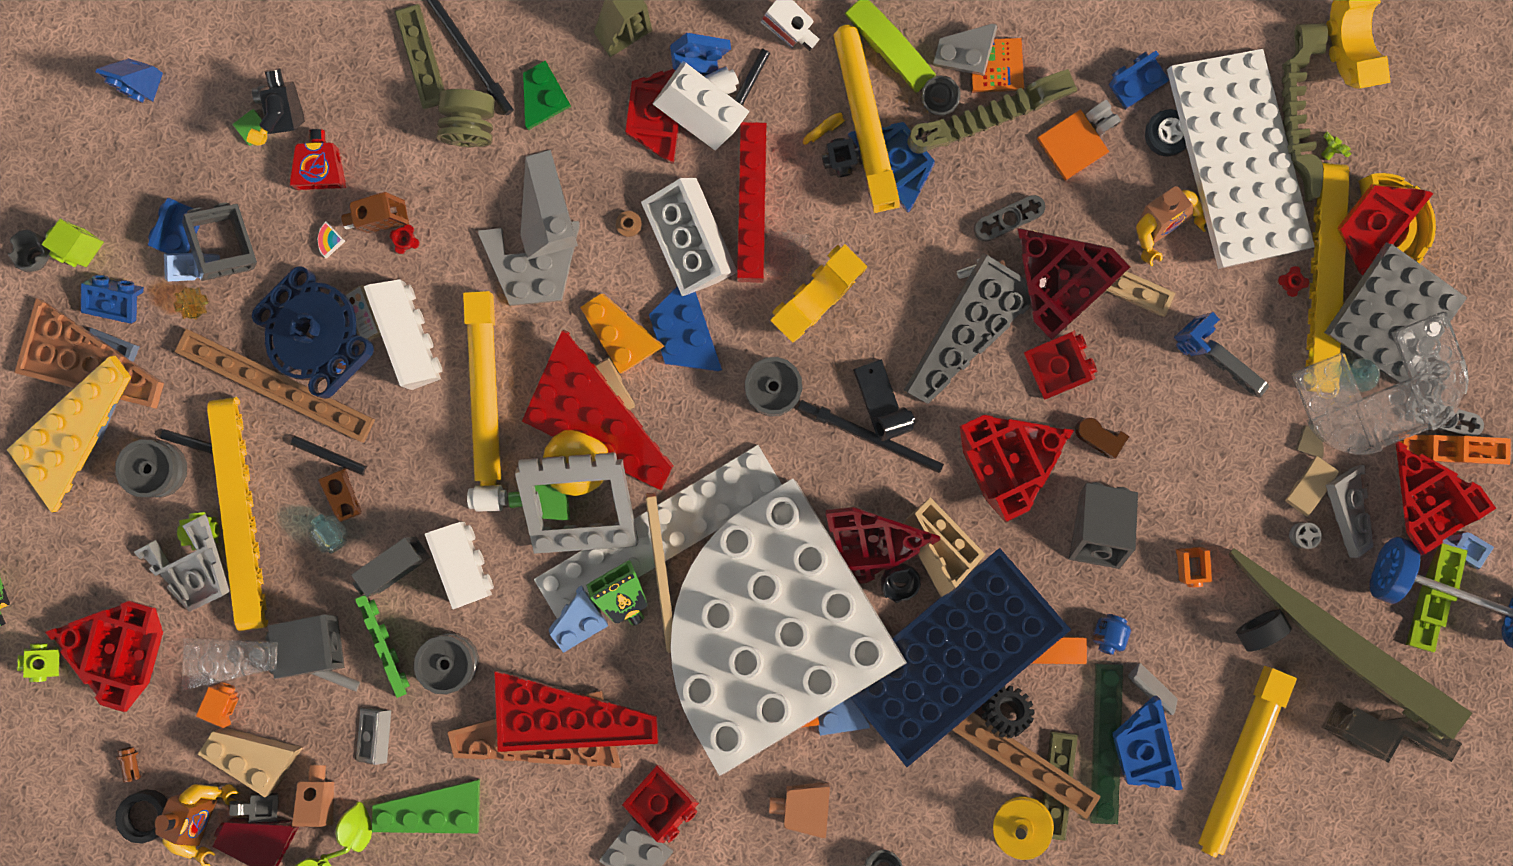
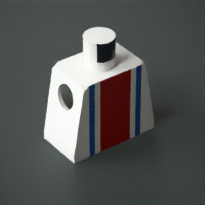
[761,0,820,51]

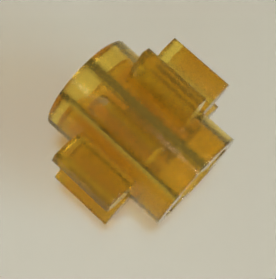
[173,287,209,320]

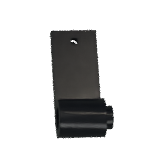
[853,359,915,441]

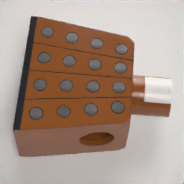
[341,192,409,233]

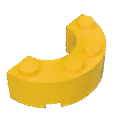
[1326,0,1391,89]
[1358,173,1436,264]
[770,244,868,343]

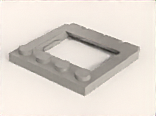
[515,452,638,554]

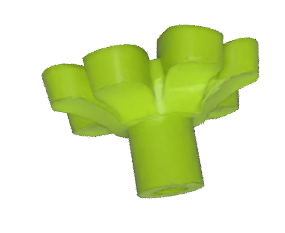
[1321,131,1352,160]

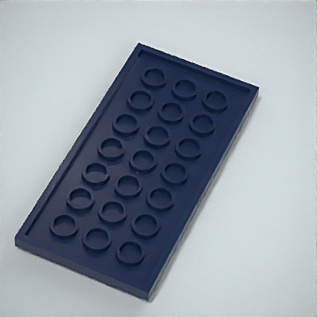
[850,548,1071,767]

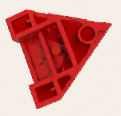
[959,415,1074,522]
[1396,441,1497,555]
[45,601,163,712]

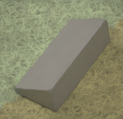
[1128,663,1178,715]
[356,708,391,765]

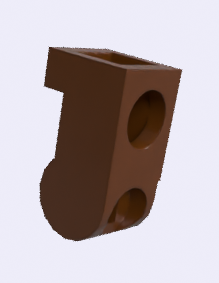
[1075,418,1130,459]
[318,468,362,522]

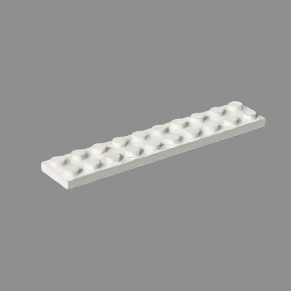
[534,445,782,619]

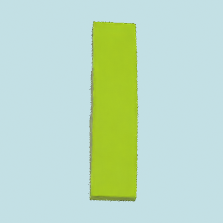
[844,0,936,92]
[1406,543,1467,653]

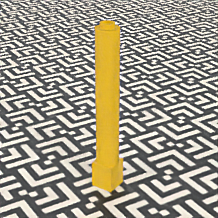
[833,25,900,213]
[463,291,501,486]
[1198,666,1297,857]

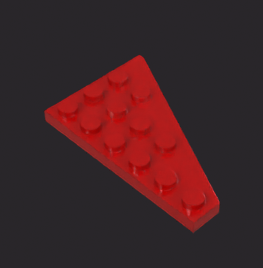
[522,330,674,490]

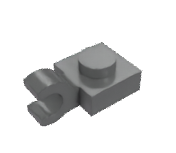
[229,793,278,823]

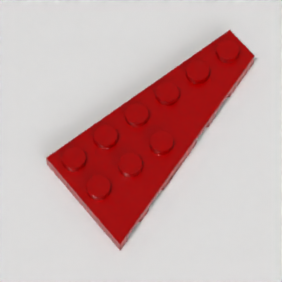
[494,670,658,752]

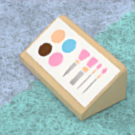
[344,285,381,344]

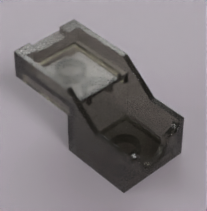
[1322,701,1462,763]

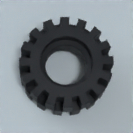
[982,686,1035,739]

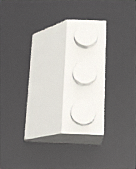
[652,61,750,150]
[425,522,494,609]

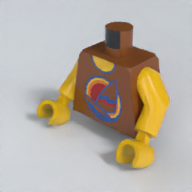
[155,784,239,866]

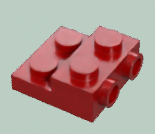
[1024,330,1098,400]
[622,765,699,843]

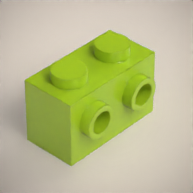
[42,218,104,267]

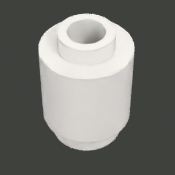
[704,66,739,94]
[467,485,508,512]

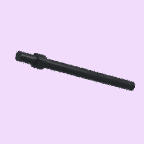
[426,0,514,116]
[798,400,944,473]

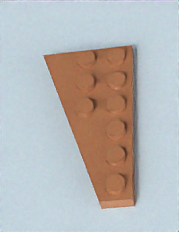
[14,298,164,409]
[447,690,622,768]

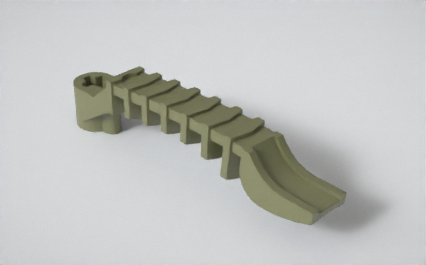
[1282,23,1328,202]
[907,69,1077,153]

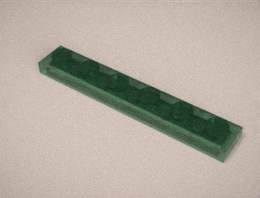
[1090,663,1123,825]

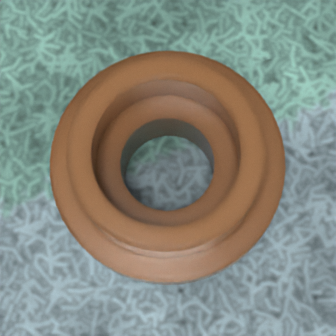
[616,211,642,237]

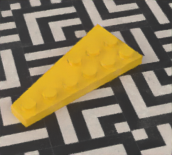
[7,356,131,513]

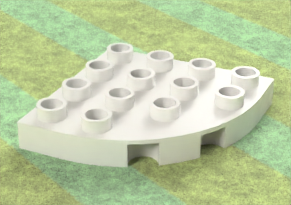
[671,479,907,776]

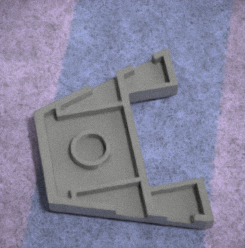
[478,221,580,306]
[134,514,230,612]

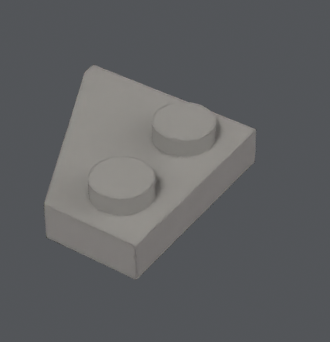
[933,24,997,76]

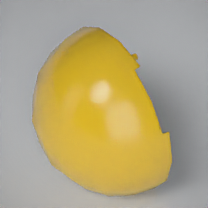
[543,430,608,496]

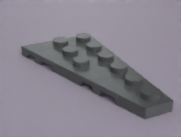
[904,254,1031,404]

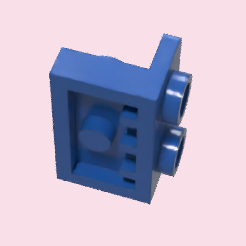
[670,33,731,75]
[1108,51,1169,110]
[148,198,200,254]
[81,275,144,324]
[1174,312,1220,356]

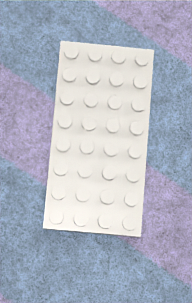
[1167,49,1315,269]

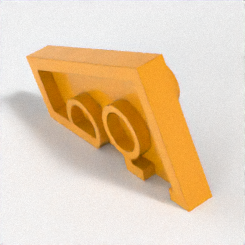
[580,294,664,374]

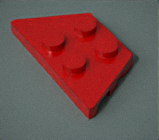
[625,69,679,164]
[1337,184,1434,276]

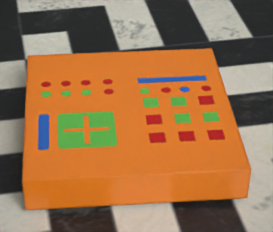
[971,38,1024,93]

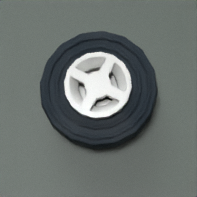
[1145,109,1187,157]

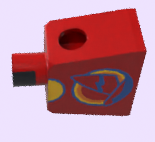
[290,129,346,190]

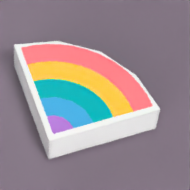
[317,221,345,259]

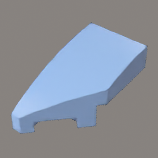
[164,253,220,281]
[1443,532,1494,570]

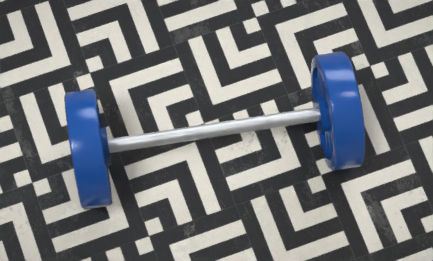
[1370,537,1513,648]

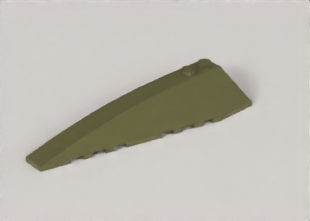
[1229,548,1472,740]

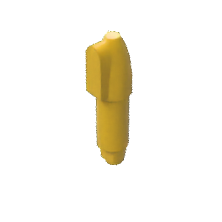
[803,112,845,145]

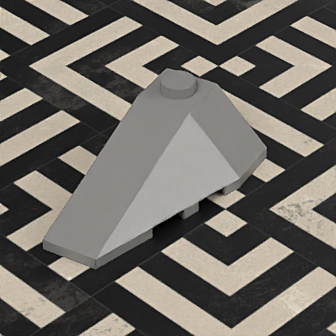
[521,150,578,260]

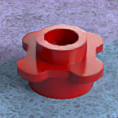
[389,224,420,254]
[1278,266,1310,297]

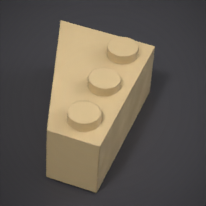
[902,497,986,597]
[198,728,303,797]

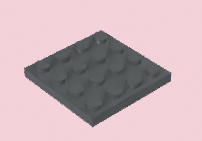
[1324,243,1467,386]

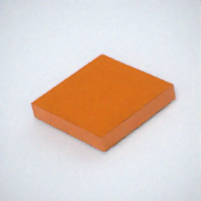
[1037,109,1110,181]

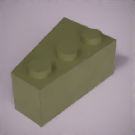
[594,0,652,57]

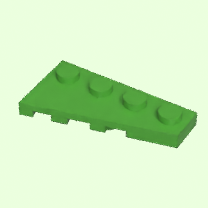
[355,595,410,698]
[372,779,480,834]

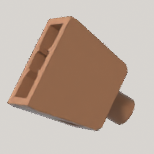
[292,765,334,827]
[769,782,830,838]

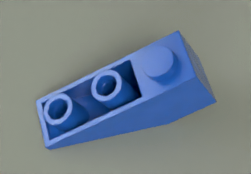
[96,58,163,103]

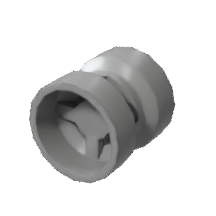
[1085,100,1121,136]

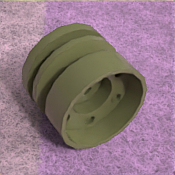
[436,89,495,148]

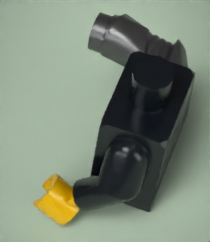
[247,68,305,146]

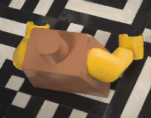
[1136,186,1206,266]

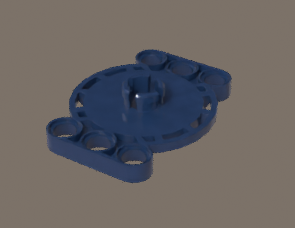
[252,266,374,399]

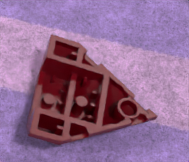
[1017,228,1131,340]
[826,507,941,584]

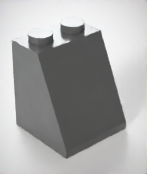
[1068,482,1138,569]
[265,614,345,679]

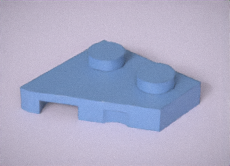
[549,585,608,653]
[818,698,870,736]

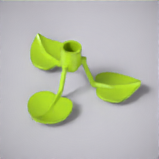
[295,802,372,866]

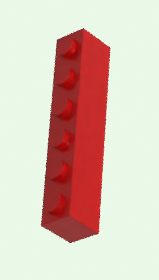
[737,122,767,283]

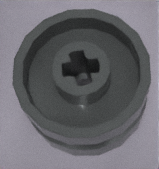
[745,357,803,417]
[115,440,187,498]
[414,633,479,695]

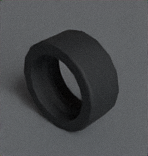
[1236,609,1292,652]
[115,789,168,844]

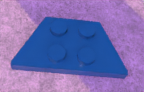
[848,122,935,213]
[649,286,722,372]
[1112,695,1183,790]

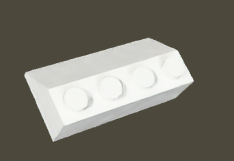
[641,178,737,296]
[364,280,442,390]

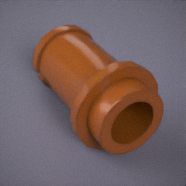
[116,746,141,782]

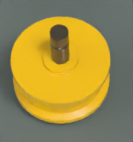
[993,796,1054,860]

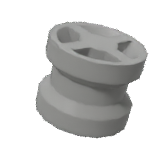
[1289,522,1322,549]

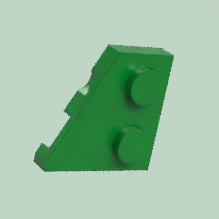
[523,60,571,130]

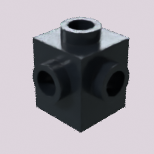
[822,138,861,178]

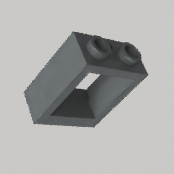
[182,202,257,281]
[351,536,431,597]

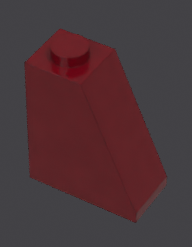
[212,817,299,866]

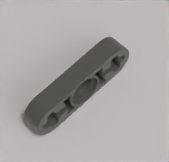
[974,195,1045,242]
[1203,340,1269,398]

